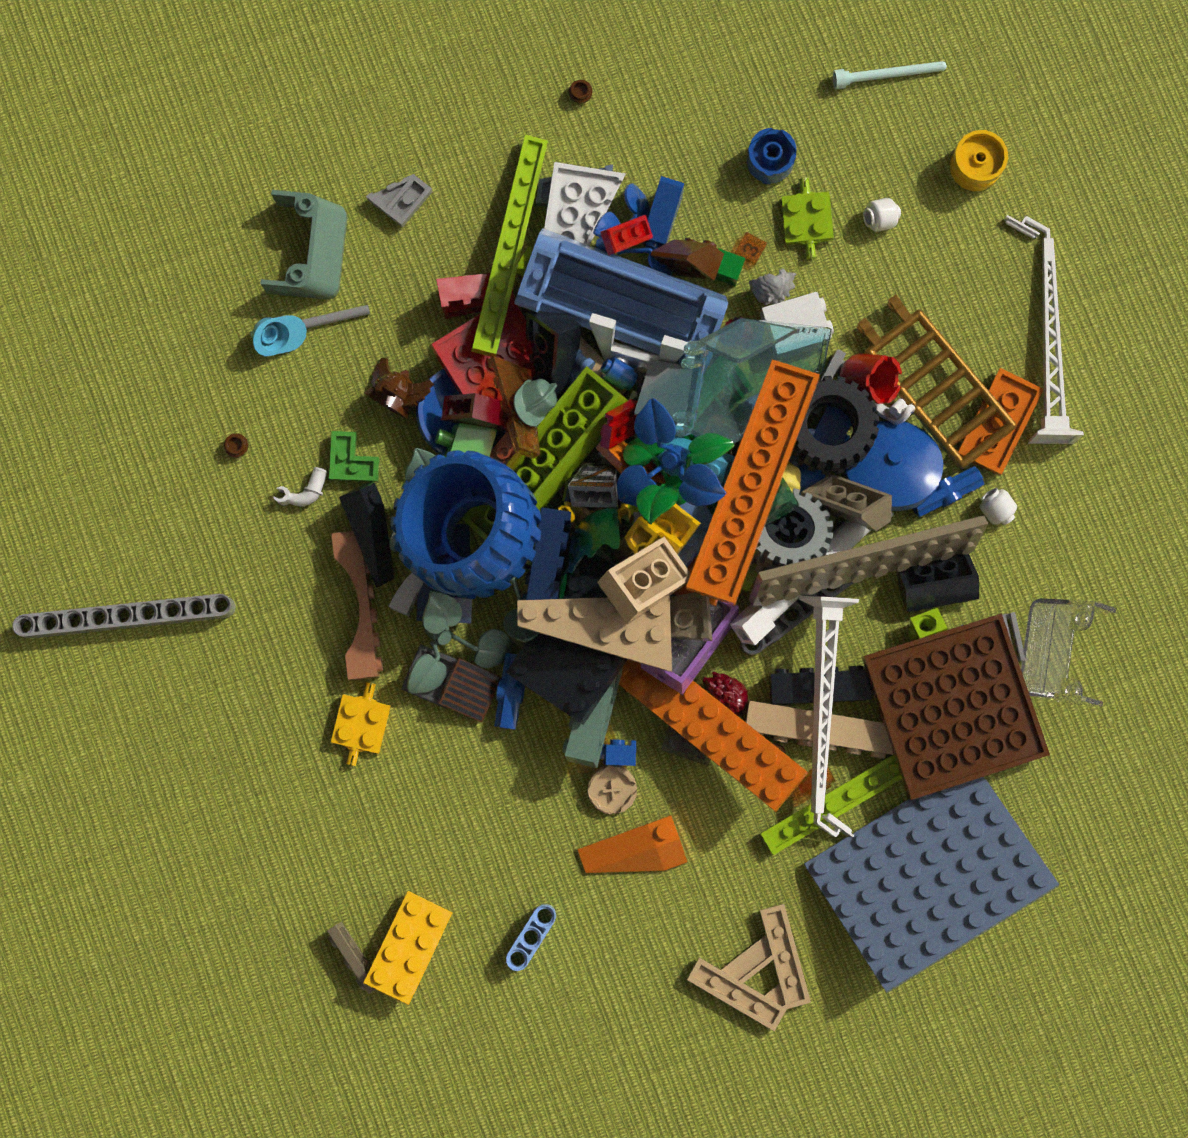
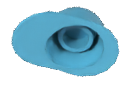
[250,315,307,356]

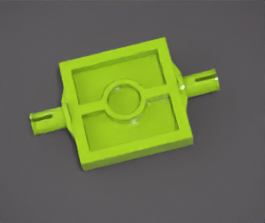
[782,178,834,260]

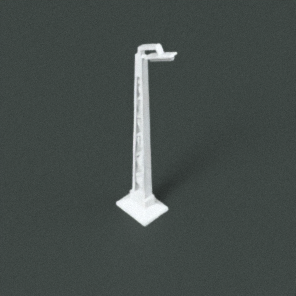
[1004,215,1084,444]
[799,596,859,837]

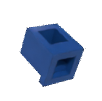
[600,739,636,766]

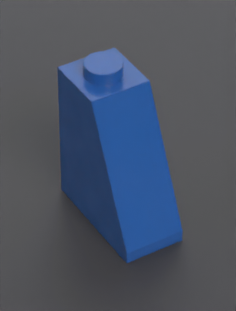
[642,176,684,250]

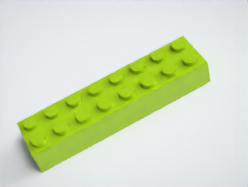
[462,366,628,540]

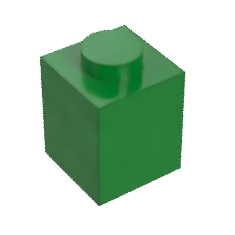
[715,248,745,286]

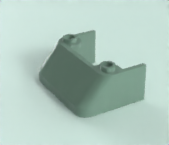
[260,190,348,299]

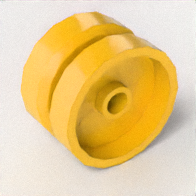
[949,130,1008,191]

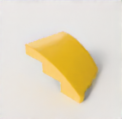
[624,503,701,555]

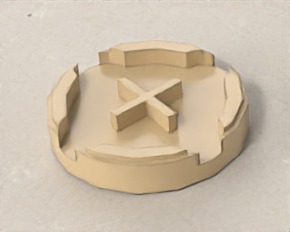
[587,765,637,814]

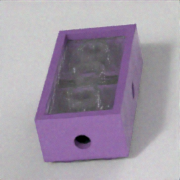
[641,600,739,694]

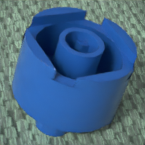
[747,128,796,185]

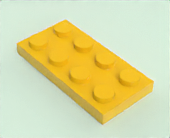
[363,891,452,1005]

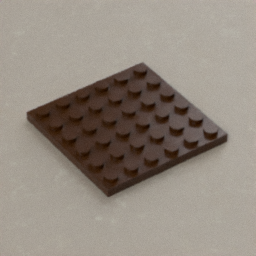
[862,613,1050,800]

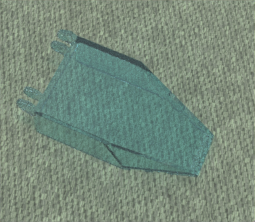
[673,318,832,443]

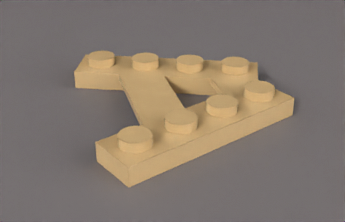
[687,904,811,1031]

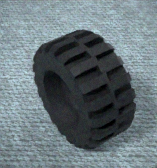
[791,376,879,475]

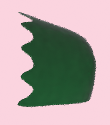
[559,507,620,599]

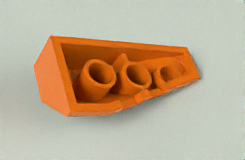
[577,815,687,873]

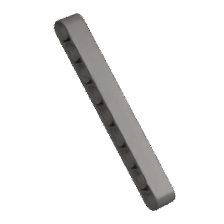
[13,594,236,638]

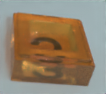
[735,232,767,266]

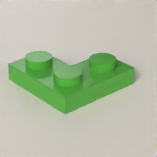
[329,431,380,482]

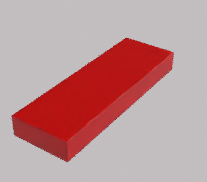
[600,215,653,255]

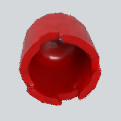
[839,354,902,404]

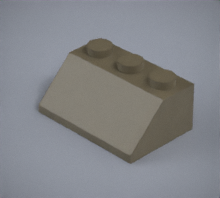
[801,474,892,531]

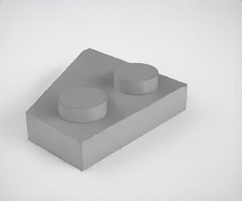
[366,174,433,228]

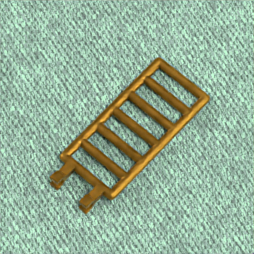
[856,294,1016,469]

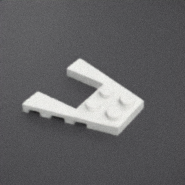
[589,313,688,381]

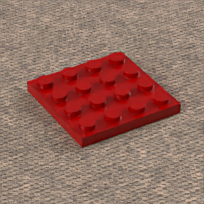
[429,296,536,404]

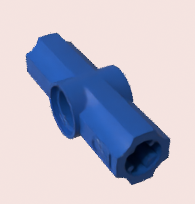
[912,466,985,518]
[494,653,525,730]

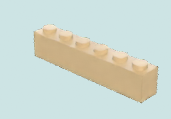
[745,701,893,759]

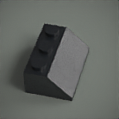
[896,554,979,612]

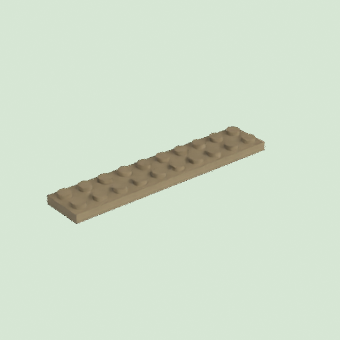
[749,516,988,607]

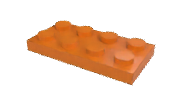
[958,368,1044,476]

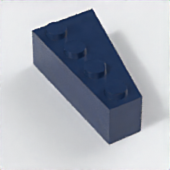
[522,507,571,600]

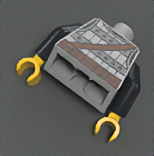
[558,459,633,524]

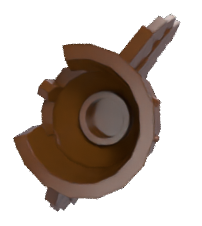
[364,358,434,420]

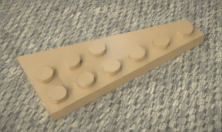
[517,596,672,672]

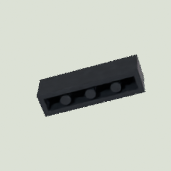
[769,665,872,705]

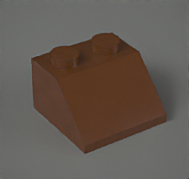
[650,238,724,281]

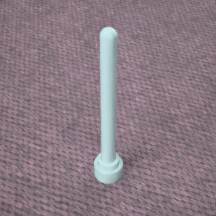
[833,61,947,89]

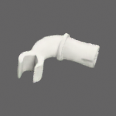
[273,467,328,506]

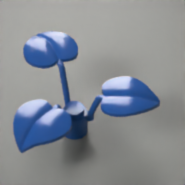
[593,183,672,276]
[617,398,726,506]

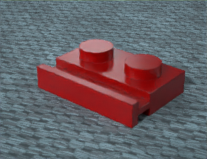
[600,399,638,450]

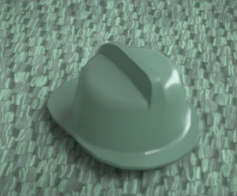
[514,379,557,426]

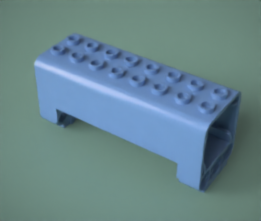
[514,228,728,373]

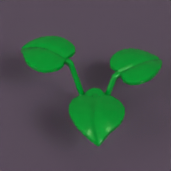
[623,433,735,524]

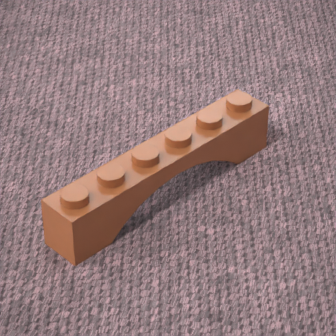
[331,531,383,681]

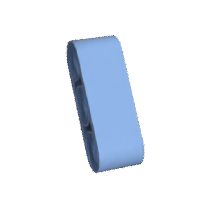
[506,904,556,971]

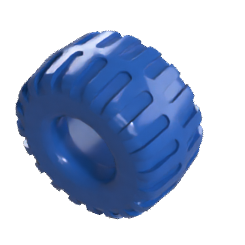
[391,450,541,599]

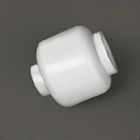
[863,198,901,232]
[980,488,1017,525]

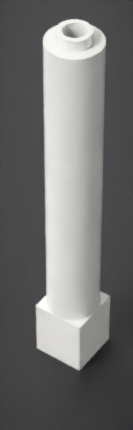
[730,520,870,645]

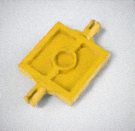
[331,682,391,766]

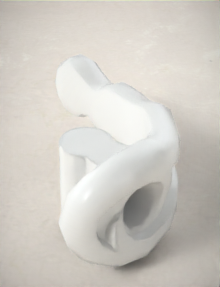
[875,398,915,425]

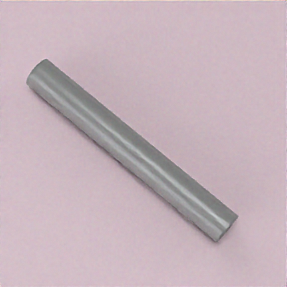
[302,305,370,329]

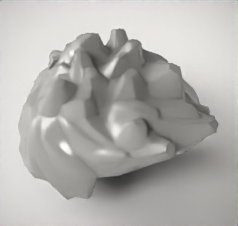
[749,269,796,305]

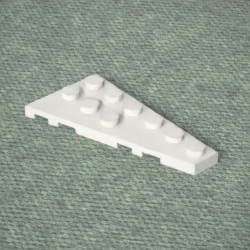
[544,162,626,245]

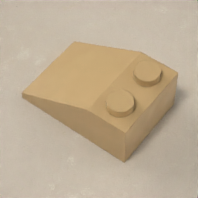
[597,537,691,623]

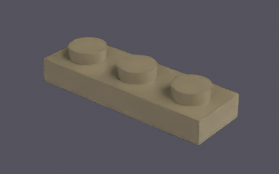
[327,922,375,994]

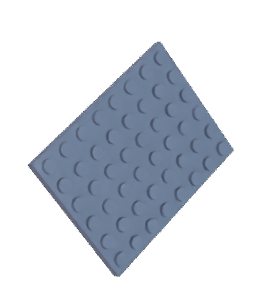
[804,777,1059,994]

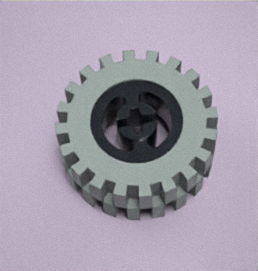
[750,488,833,572]

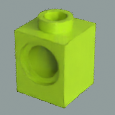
[907,608,948,641]

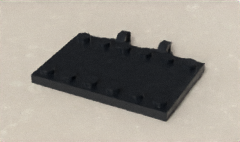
[506,553,628,725]

